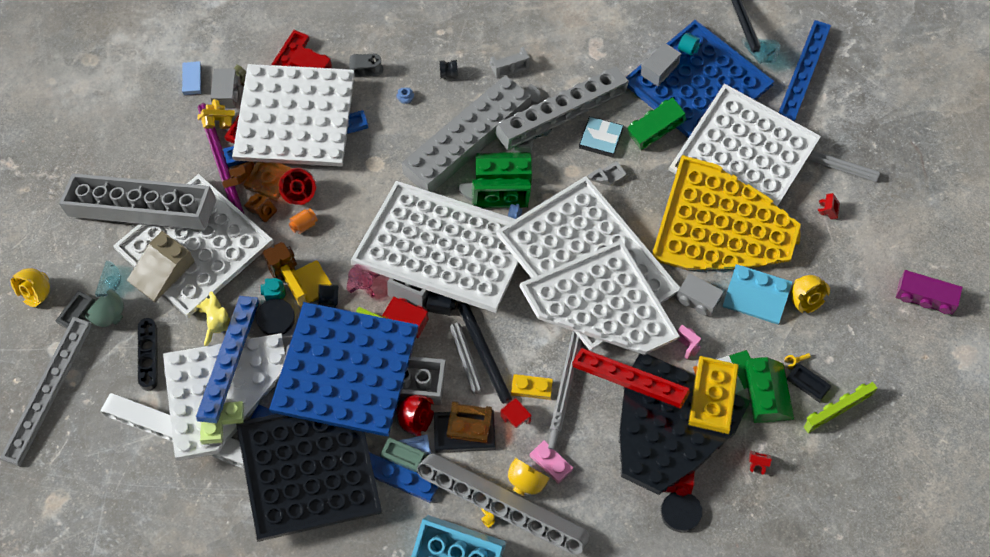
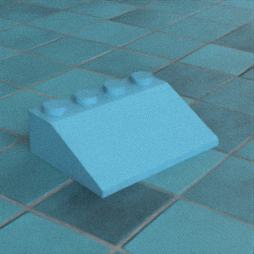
[411,515,506,557]

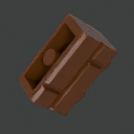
[263,242,297,281]

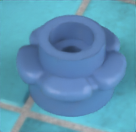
[396,87,414,104]
[508,204,522,219]

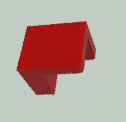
[500,398,532,428]

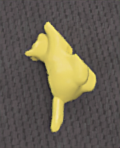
[196,291,230,346]

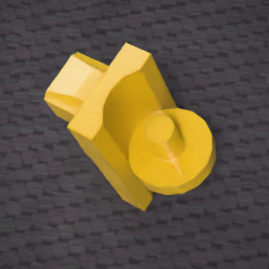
[197,99,235,129]

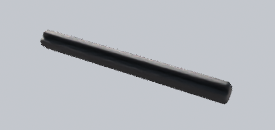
[731,0,761,53]
[458,302,512,404]

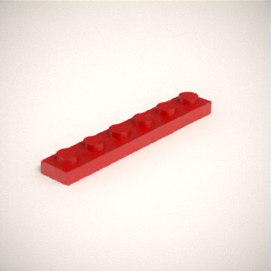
[572,348,690,408]

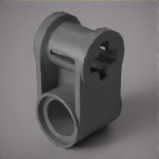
[349,53,384,77]

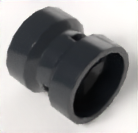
[439,60,458,79]

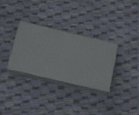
[55,290,96,329]

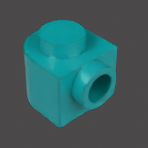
[678,33,701,55]
[261,278,286,301]

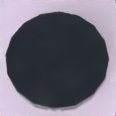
[256,299,295,335]
[661,492,702,532]

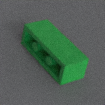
[627,97,686,151]

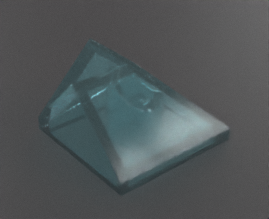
[741,37,781,64]

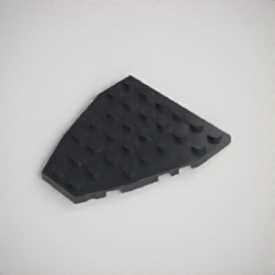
[618,353,750,495]

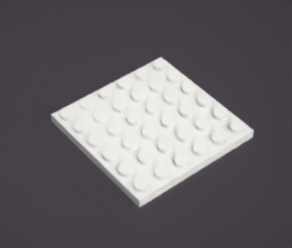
[232,64,355,166]
[669,84,821,207]
[113,174,274,318]

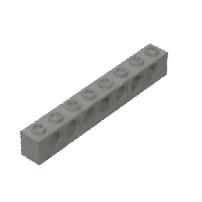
[496,67,629,150]

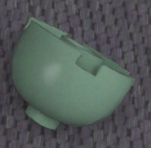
[85,289,124,327]

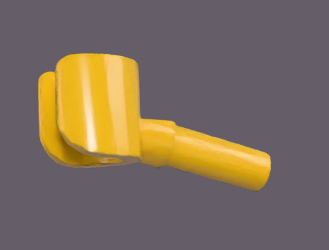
[784,353,811,369]
[481,508,495,528]

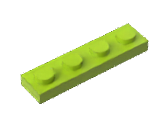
[804,382,878,433]

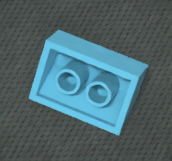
[722,264,792,325]

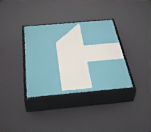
[579,116,624,158]

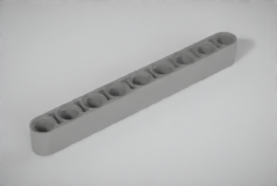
[417,454,590,555]

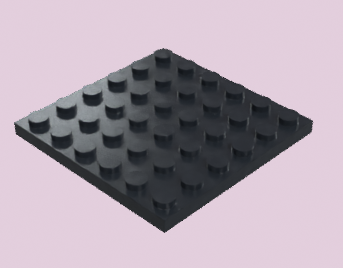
[236,414,382,542]

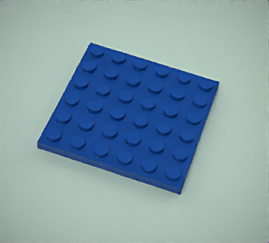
[626,20,774,138]
[269,302,419,437]

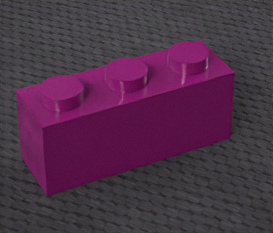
[895,270,963,315]

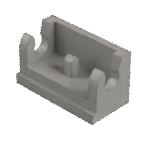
[490,47,529,79]

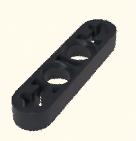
[138,318,158,391]

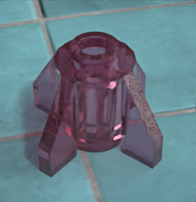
[346,264,380,298]

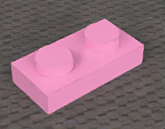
[530,441,573,484]

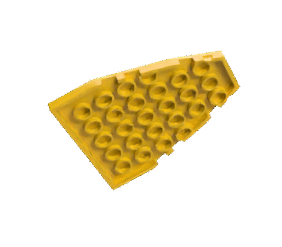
[652,155,801,270]

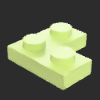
[200,401,244,445]

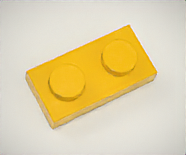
[511,374,553,400]

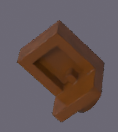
[244,193,277,223]

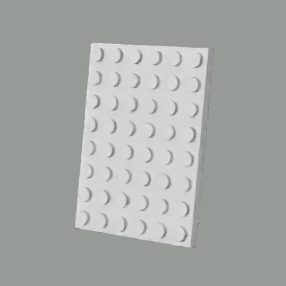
[496,176,680,351]
[351,181,519,313]

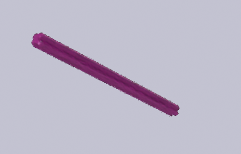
[198,103,245,215]

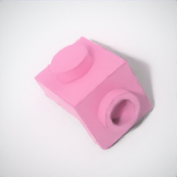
[677,325,701,359]

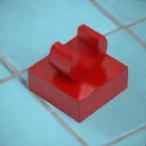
[818,193,840,219]
[749,451,772,475]

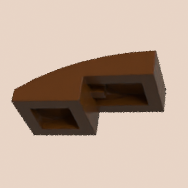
[221,161,254,188]

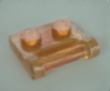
[447,401,493,443]

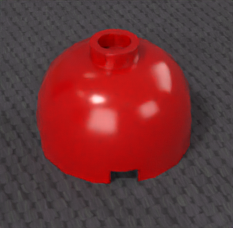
[279,168,316,205]
[396,395,434,436]

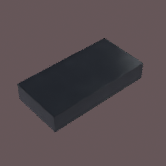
[787,363,832,403]

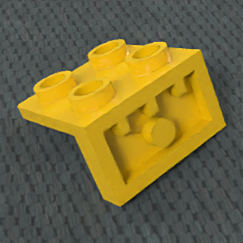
[280,260,332,308]

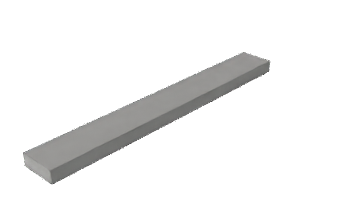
[0,317,92,467]

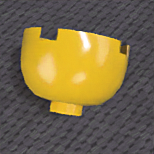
[10,268,50,307]
[790,274,830,313]
[508,458,550,496]

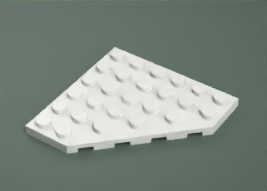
[519,240,680,355]
[163,333,285,461]

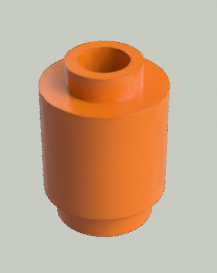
[289,208,318,234]

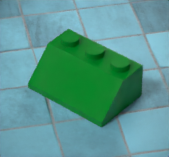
[476,152,532,185]
[472,178,531,208]
[744,357,794,423]

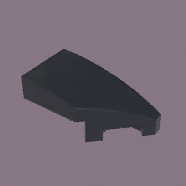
[318,284,339,308]

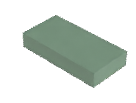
[380,437,426,473]

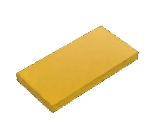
[688,356,739,434]

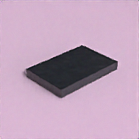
[434,410,496,453]

